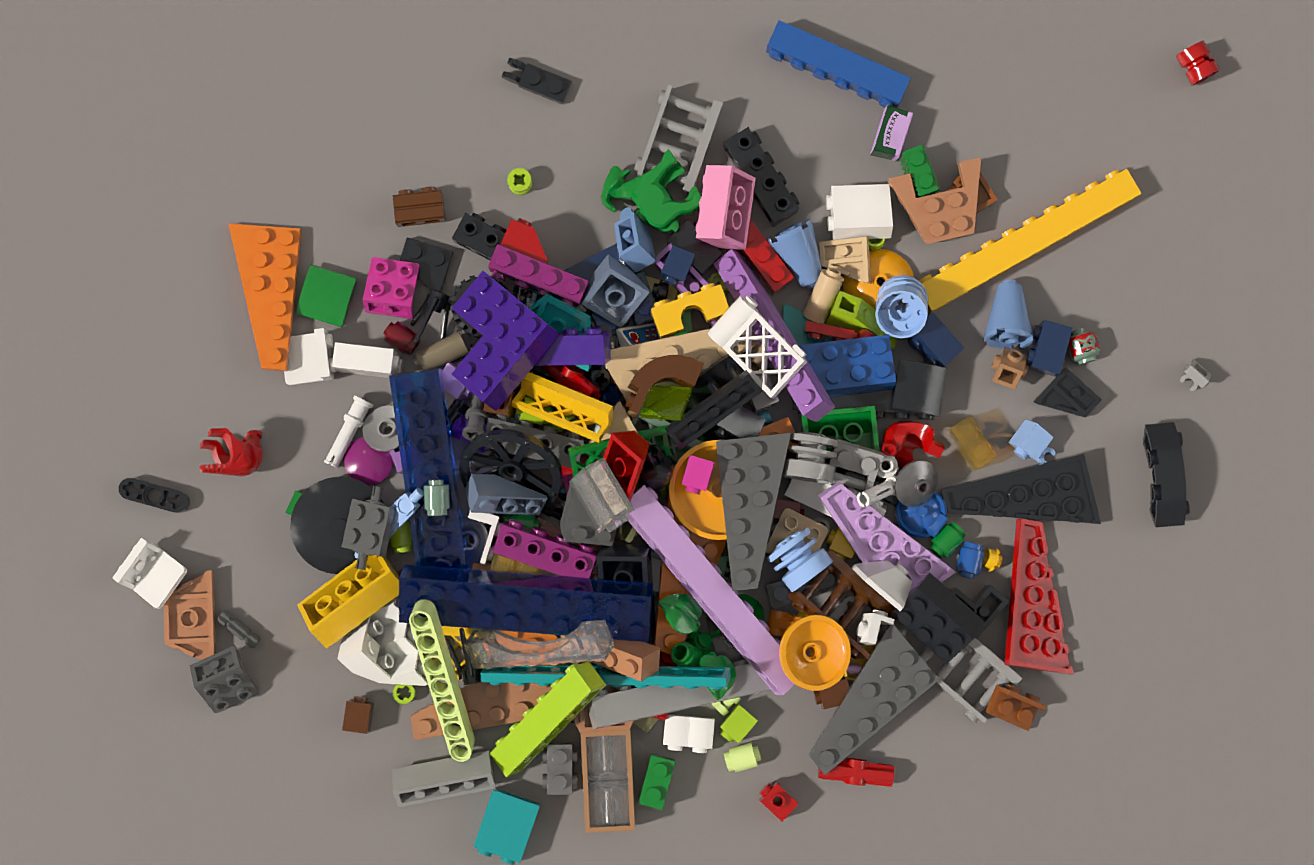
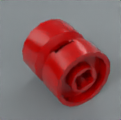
[1176,41,1220,86]

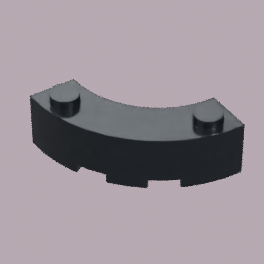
[1143,422,1190,528]

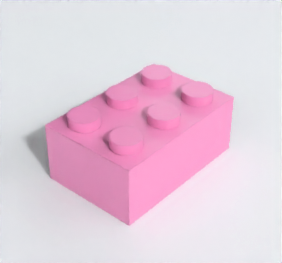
[696,165,756,250]

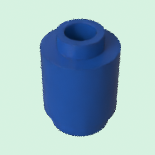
[956,542,985,579]

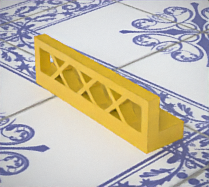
[511,372,613,443]

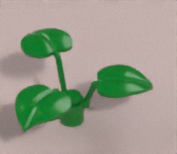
[658,593,764,700]

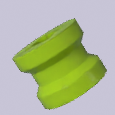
[507,168,532,195]

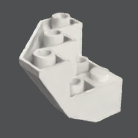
[337,591,428,686]

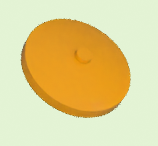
[669,440,727,540]

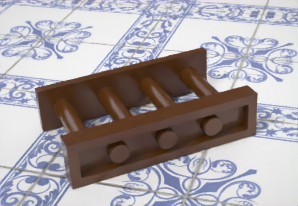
[787,549,896,660]

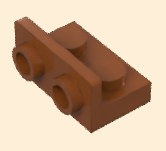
[985,684,1047,731]

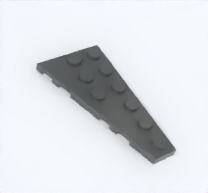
[808,624,939,775]

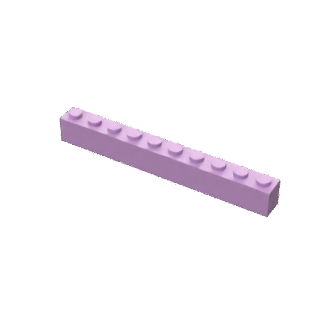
[623,485,795,695]

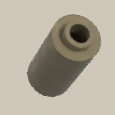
[413,331,469,374]

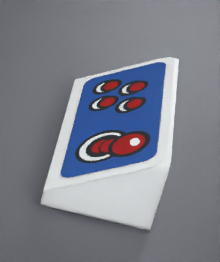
[616,323,660,347]

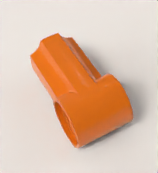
[767,609,801,637]

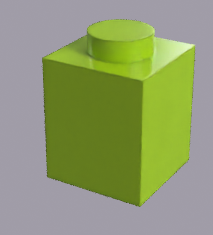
[720,704,758,743]

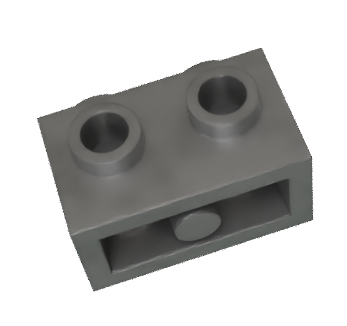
[542,742,578,795]

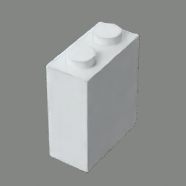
[826,184,893,240]
[332,342,403,379]

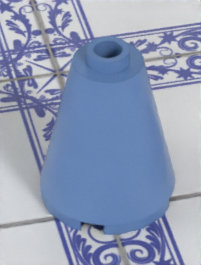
[766,219,822,289]
[984,279,1033,349]

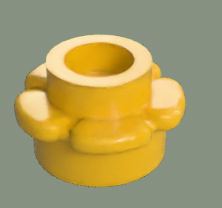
[982,548,1003,572]

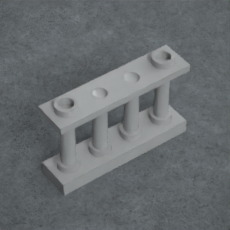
[634,84,723,196]
[919,638,1023,724]

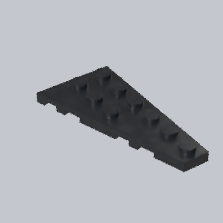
[940,453,1101,524]

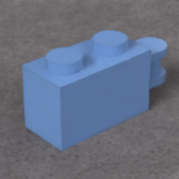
[614,207,656,273]

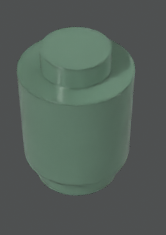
[424,479,450,516]

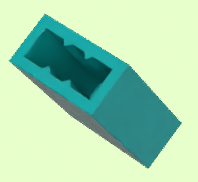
[473,788,541,865]

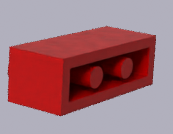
[738,219,794,296]

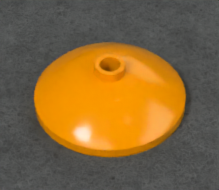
[843,249,914,310]
[779,615,851,691]

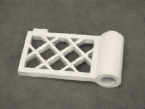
[708,295,807,399]

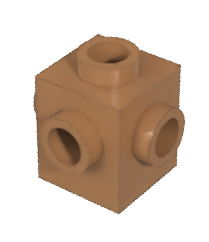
[991,347,1029,390]

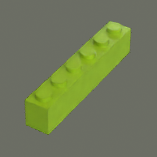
[490,661,606,777]

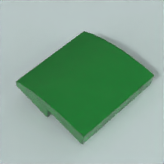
[296,264,357,327]

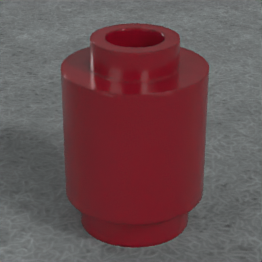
[383,321,421,355]

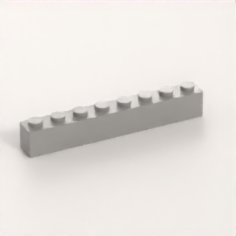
[587,660,771,730]

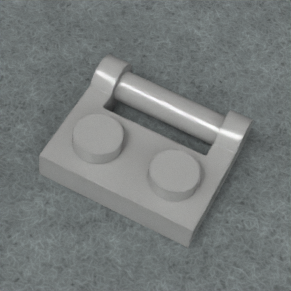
[827,439,884,492]

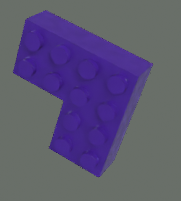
[451,271,560,411]

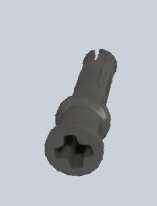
[462,394,488,440]

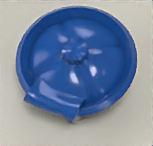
[895,491,948,538]

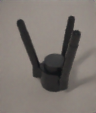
[410,289,452,343]
[445,628,486,685]

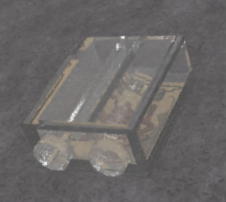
[569,457,635,533]

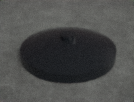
[290,476,385,574]

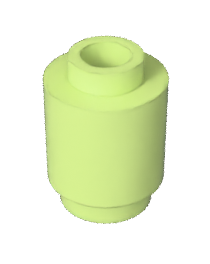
[724,742,762,772]

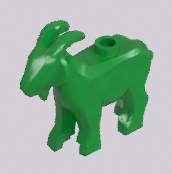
[601,149,702,233]

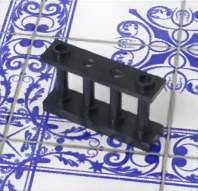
[653,354,762,450]

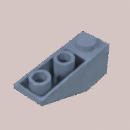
[464,474,547,515]

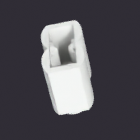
[663,714,715,753]

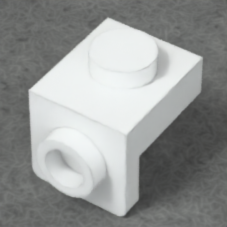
[856,610,895,645]

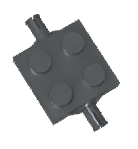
[341,486,396,570]

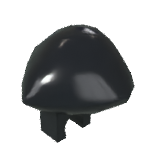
[638,444,674,491]

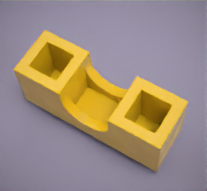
[651,283,729,339]

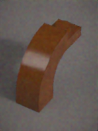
[625,355,704,418]

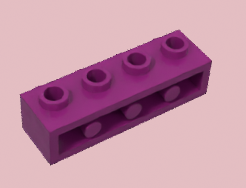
[488,244,589,307]
[493,519,598,584]

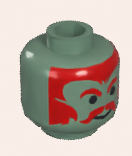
[1067,328,1100,365]

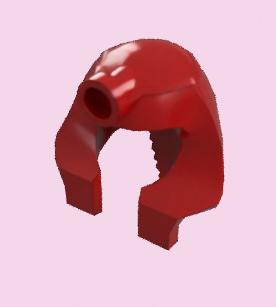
[882,421,945,469]
[199,428,263,477]

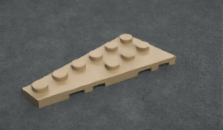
[605,329,760,409]

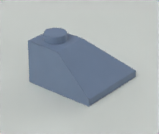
[581,254,650,328]

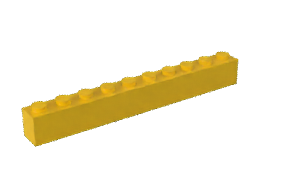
[919,169,1142,314]

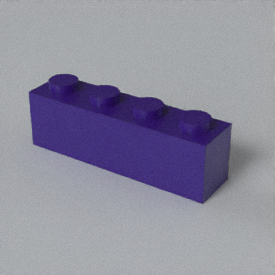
[534,327,611,366]

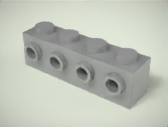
[392,750,496,808]

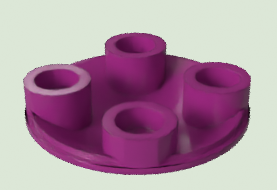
[344,437,393,485]

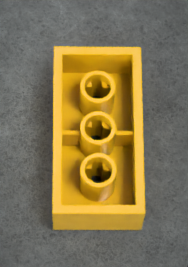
[297,555,406,649]

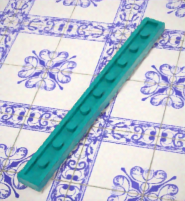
[480,663,731,689]

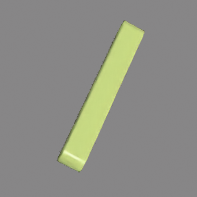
[409,600,475,762]

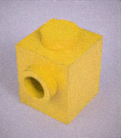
[826,527,855,561]

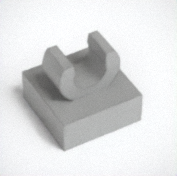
[1180,359,1211,391]

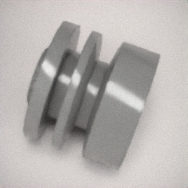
[782,432,839,484]

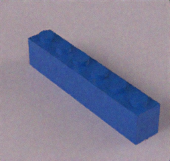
[766,20,911,108]

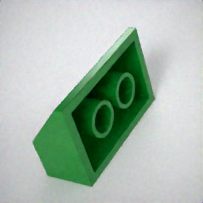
[801,406,880,461]

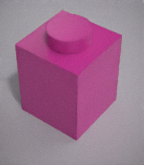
[682,455,715,495]

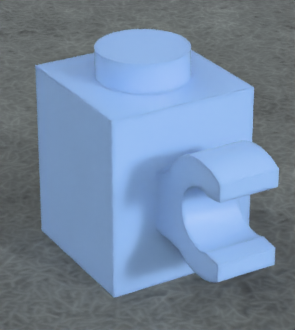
[1008,419,1056,463]

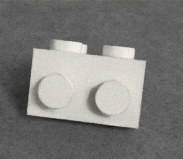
[284,328,337,385]
[468,511,503,565]
[113,538,187,609]

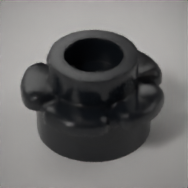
[651,280,669,302]

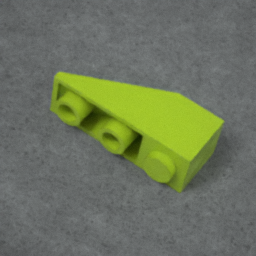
[826,290,897,350]

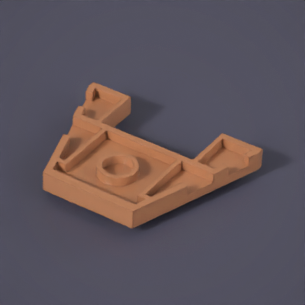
[887,157,981,245]

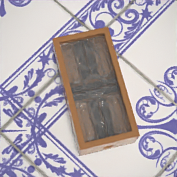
[581,728,635,833]

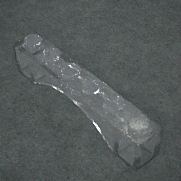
[464,620,614,669]

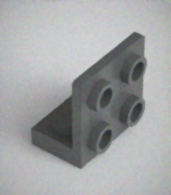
[189,645,259,713]

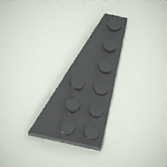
[716,433,791,591]

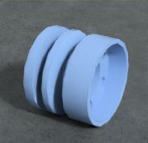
[875,275,928,339]
[766,527,833,592]

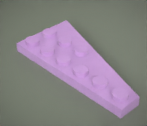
[818,482,956,608]

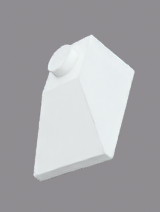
[851,560,913,611]

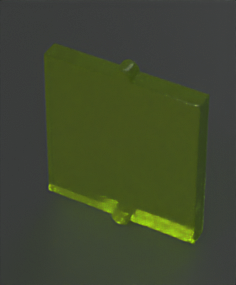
[640,385,692,421]

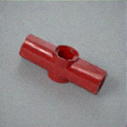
[541,365,601,400]
[818,758,894,787]

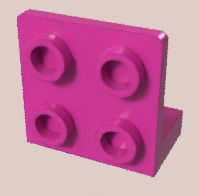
[363,257,420,319]

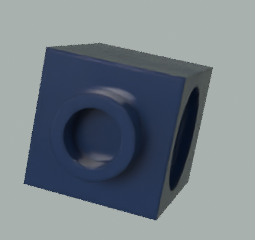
[661,245,695,286]

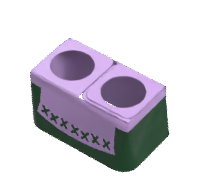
[870,104,913,161]

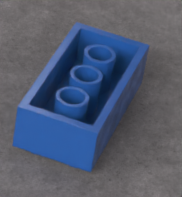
[798,335,896,397]

